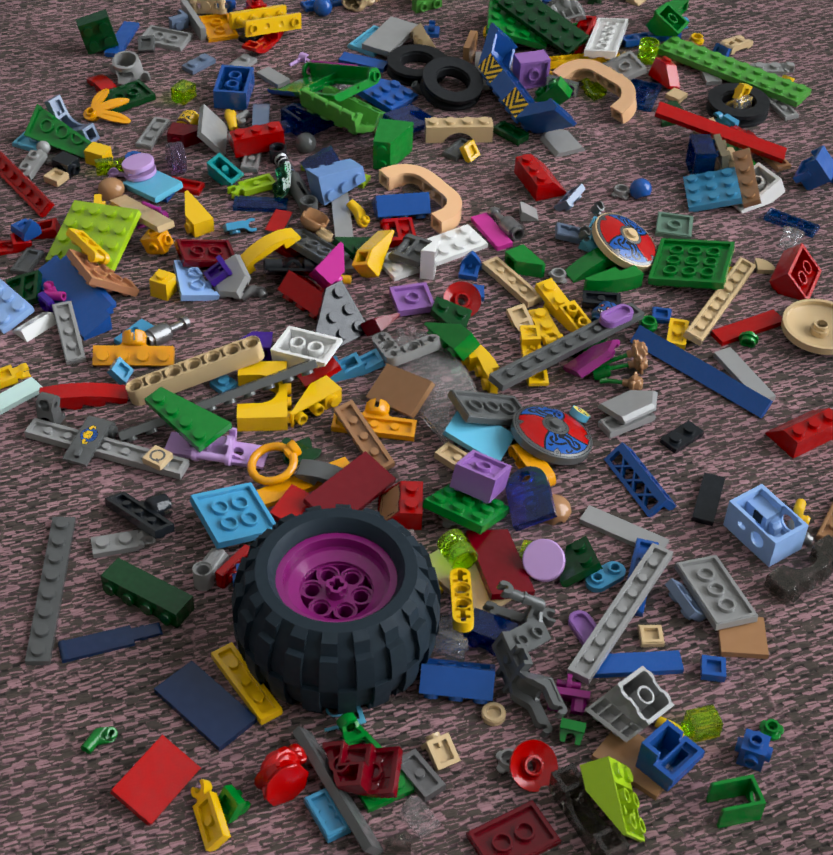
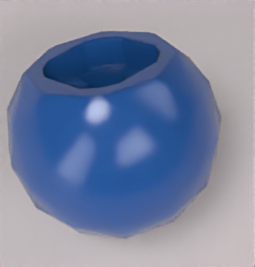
[313,0,332,17]
[630,178,652,199]

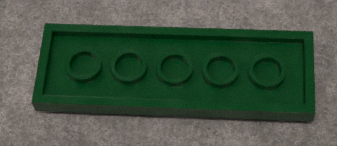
[497,0,589,55]

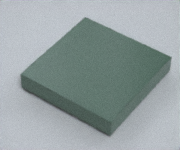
[655,211,693,240]

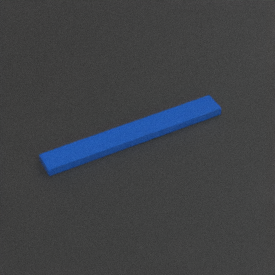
[630,325,773,418]

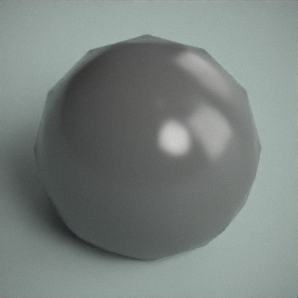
[295,132,316,154]

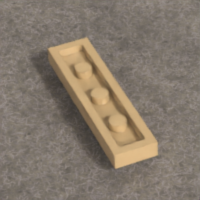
[482,256,543,308]

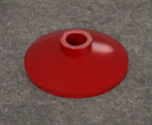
[443,281,481,317]
[509,740,558,792]

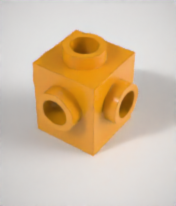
[140,229,174,255]

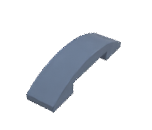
[252,104,270,126]

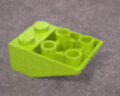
[580,756,646,842]

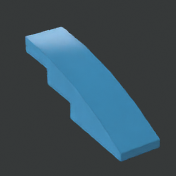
[330,348,386,382]

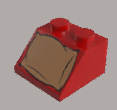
[378,481,423,530]

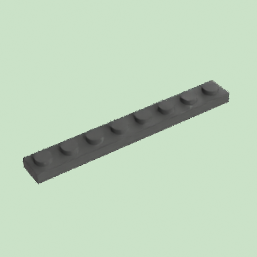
[25,517,76,665]

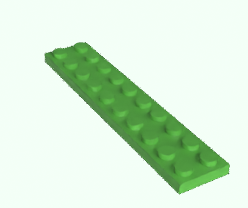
[656,36,812,107]

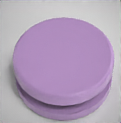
[122,153,157,182]
[522,539,566,582]

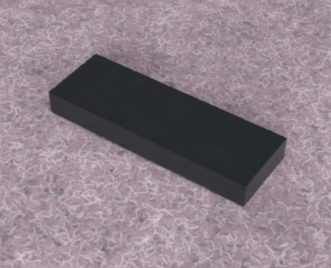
[691,472,726,526]

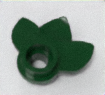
[281,437,322,465]

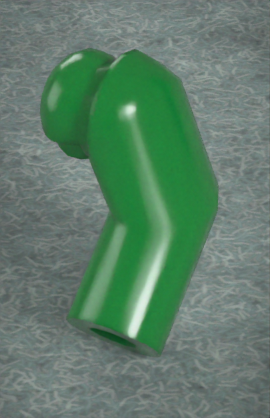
[80,726,118,755]

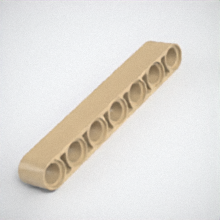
[125,336,265,406]

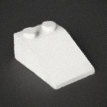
[732,162,786,214]
[270,326,343,368]

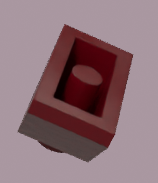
[167,122,203,148]

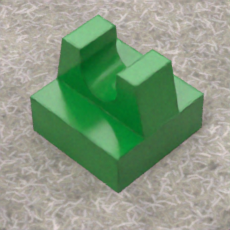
[560,718,586,746]
[218,784,251,824]

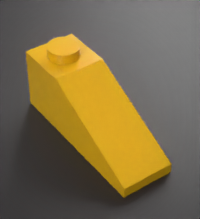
[184,190,214,238]

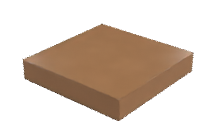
[717,617,769,659]

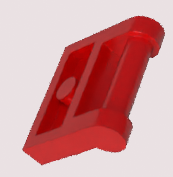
[380,217,416,248]

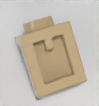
[421,731,461,772]

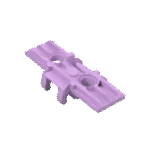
[164,427,269,470]

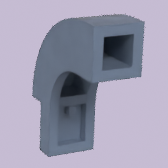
[44,94,100,142]

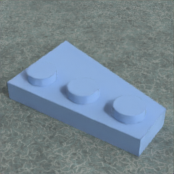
[173,260,220,301]

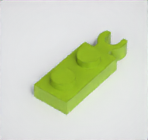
[227,173,277,199]

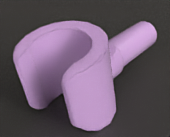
[288,52,310,66]
[107,167,125,178]

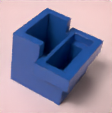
[793,145,833,190]
[636,719,705,792]

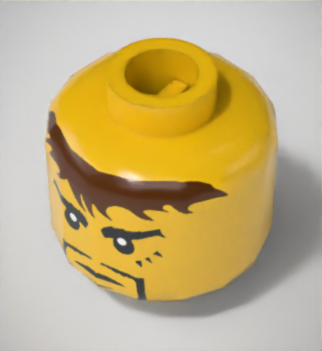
[176,110,199,125]

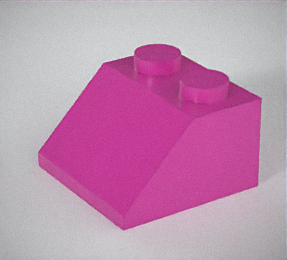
[309,242,345,289]

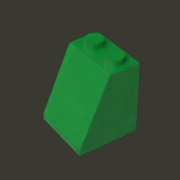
[373,118,414,170]

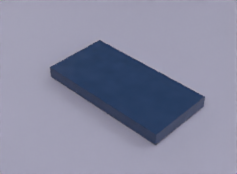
[154,660,257,752]

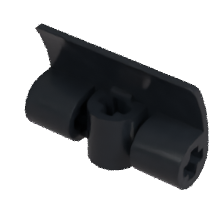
[263,257,318,276]

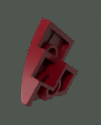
[322,740,403,798]

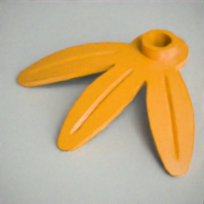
[83,89,131,124]

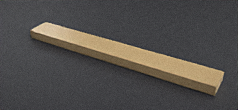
[683,257,757,346]

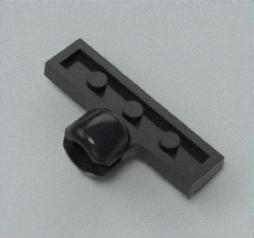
[105,491,175,539]

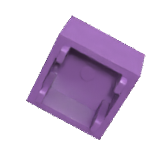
[512,50,551,89]
[449,450,512,504]

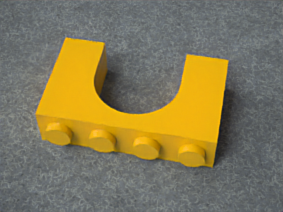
[237,361,292,431]

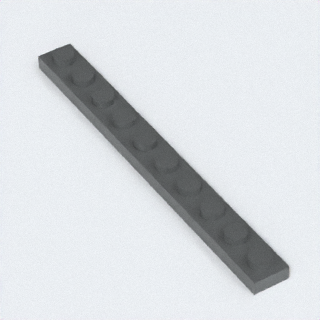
[488,303,645,391]
[117,359,318,443]

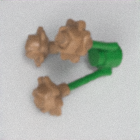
[593,339,648,390]

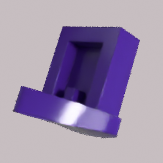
[203,254,233,287]

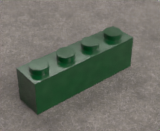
[101,558,194,628]

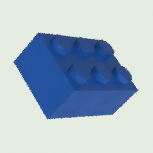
[213,65,255,110]

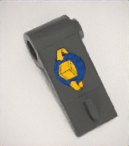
[62,415,118,467]

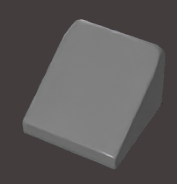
[519,201,538,221]

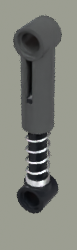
[269,142,318,215]

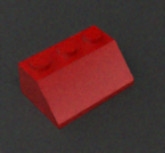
[227,121,285,158]
[514,154,567,201]
[769,243,822,300]
[277,270,324,320]
[765,408,833,459]

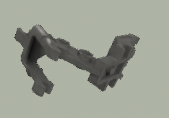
[482,580,567,737]

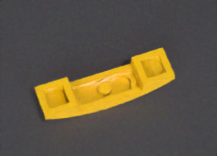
[241,228,301,274]
[519,325,549,386]

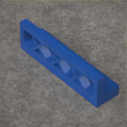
[604,442,677,517]

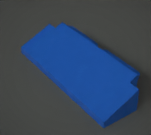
[38,255,117,341]

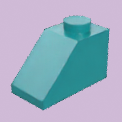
[207,152,244,186]

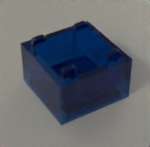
[685,134,719,175]

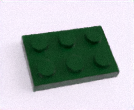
[103,79,156,113]

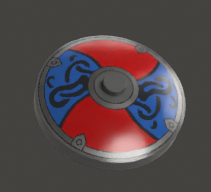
[510,405,593,465]

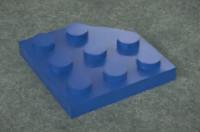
[357,78,418,115]

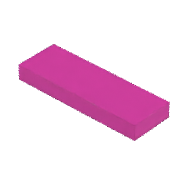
[471,212,513,251]

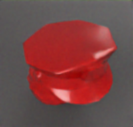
[254,744,309,806]

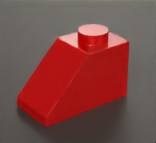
[648,56,680,89]

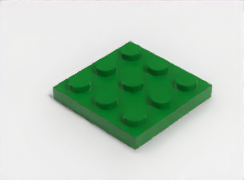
[422,484,510,534]

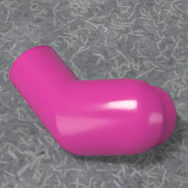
[43,281,67,301]

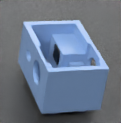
[723,484,809,567]

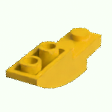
[534,278,591,332]
[460,345,499,394]

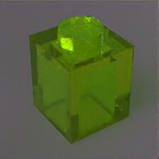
[171,79,197,105]
[681,704,723,743]

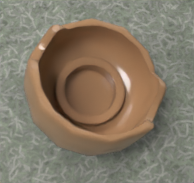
[98,177,125,201]
[300,207,329,233]
[536,494,572,525]

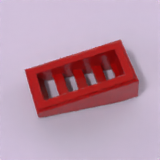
[33,218,61,239]

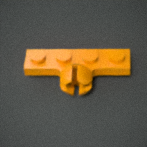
[92,329,175,367]
[331,398,417,442]

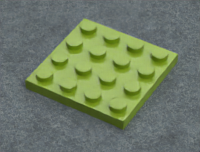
[45,200,141,271]

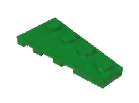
[24,104,92,159]
[145,387,232,453]

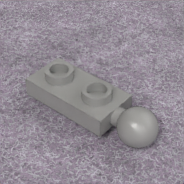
[18,141,50,181]

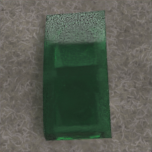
[272,162,292,200]

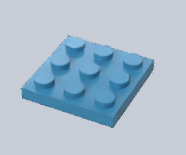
[683,167,742,212]
[190,482,276,549]

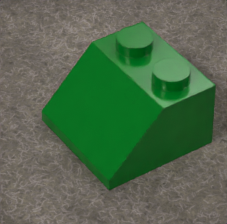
[645,2,689,36]

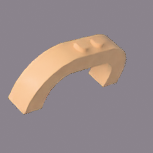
[552,59,637,124]
[379,164,462,234]

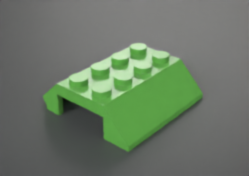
[299,86,386,135]

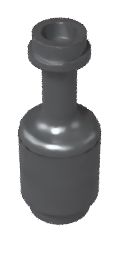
[488,206,524,241]
[145,316,191,346]

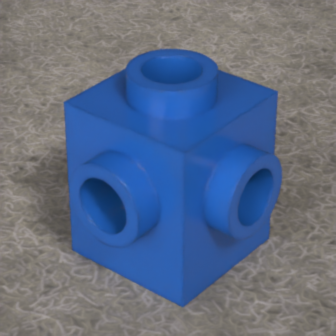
[734,728,773,772]

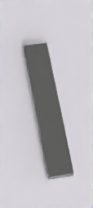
[292,726,384,855]

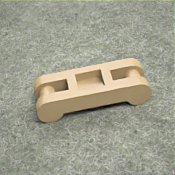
[189,0,227,14]
[720,35,753,55]

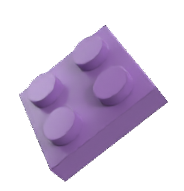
[389,282,434,317]

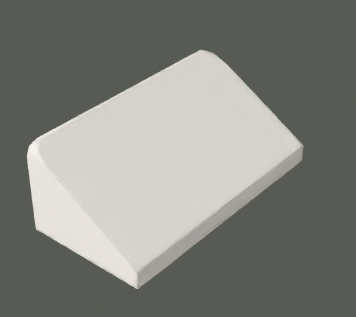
[420,240,438,280]
[12,312,56,342]

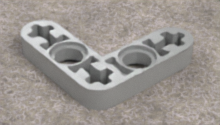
[372,332,441,366]

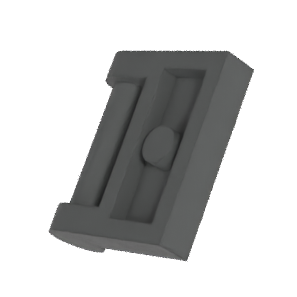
[388,234,432,268]

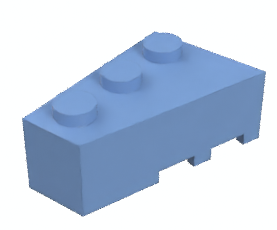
[305,158,366,206]

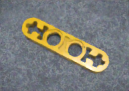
[450,568,474,633]

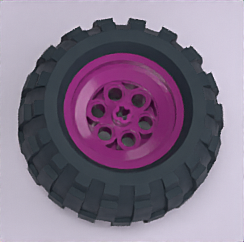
[231,504,441,715]

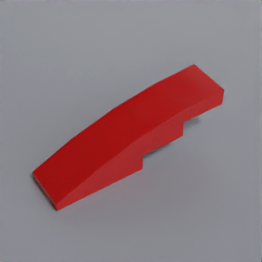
[39,382,128,410]

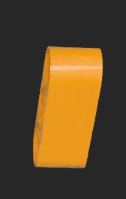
[508,443,556,492]

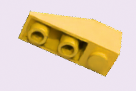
[352,230,394,278]
[290,375,342,428]

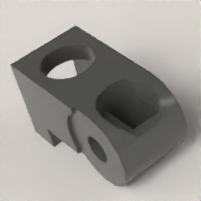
[36,392,66,424]

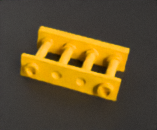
[229,4,302,37]

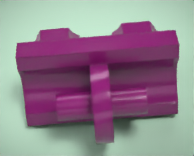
[547,673,591,716]

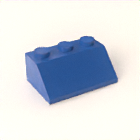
[371,192,431,221]
[419,658,495,704]

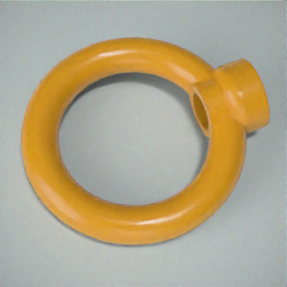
[247,440,302,485]

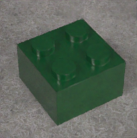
[76,9,119,55]

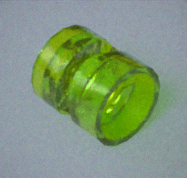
[637,37,660,65]
[437,529,478,570]

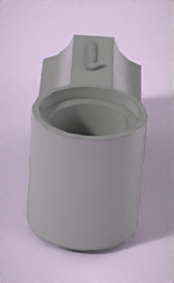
[192,547,229,591]

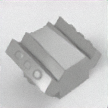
[546,0,587,23]
[585,666,675,743]

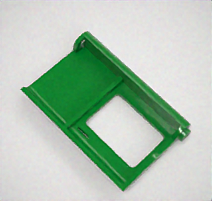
[267,62,381,101]

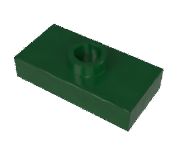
[493,120,529,146]

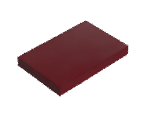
[174,239,235,267]
[466,800,561,855]

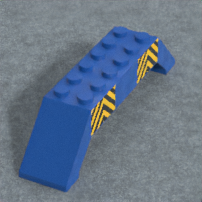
[478,23,577,134]

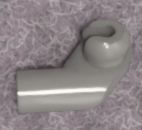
[236,109,250,127]

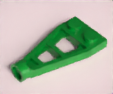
[336,712,415,813]

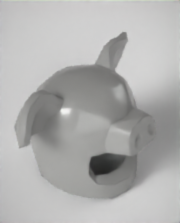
[110,51,151,86]

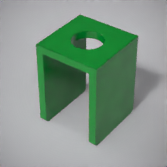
[706,774,766,828]

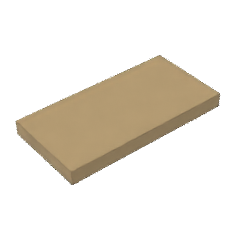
[429,540,512,621]

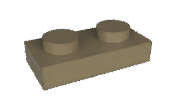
[713,134,731,169]

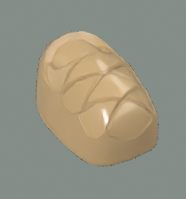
[410,23,436,48]

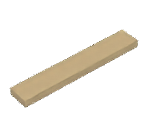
[109,195,175,233]

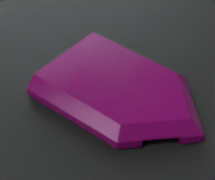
[563,339,620,378]

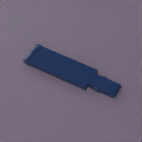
[58,622,163,664]

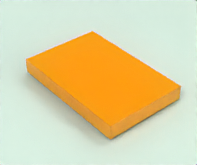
[199,13,239,43]

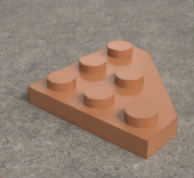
[66,249,140,297]

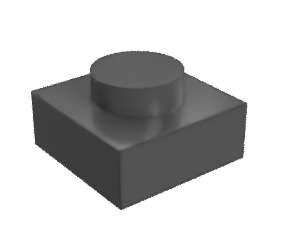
[138,35,155,53]

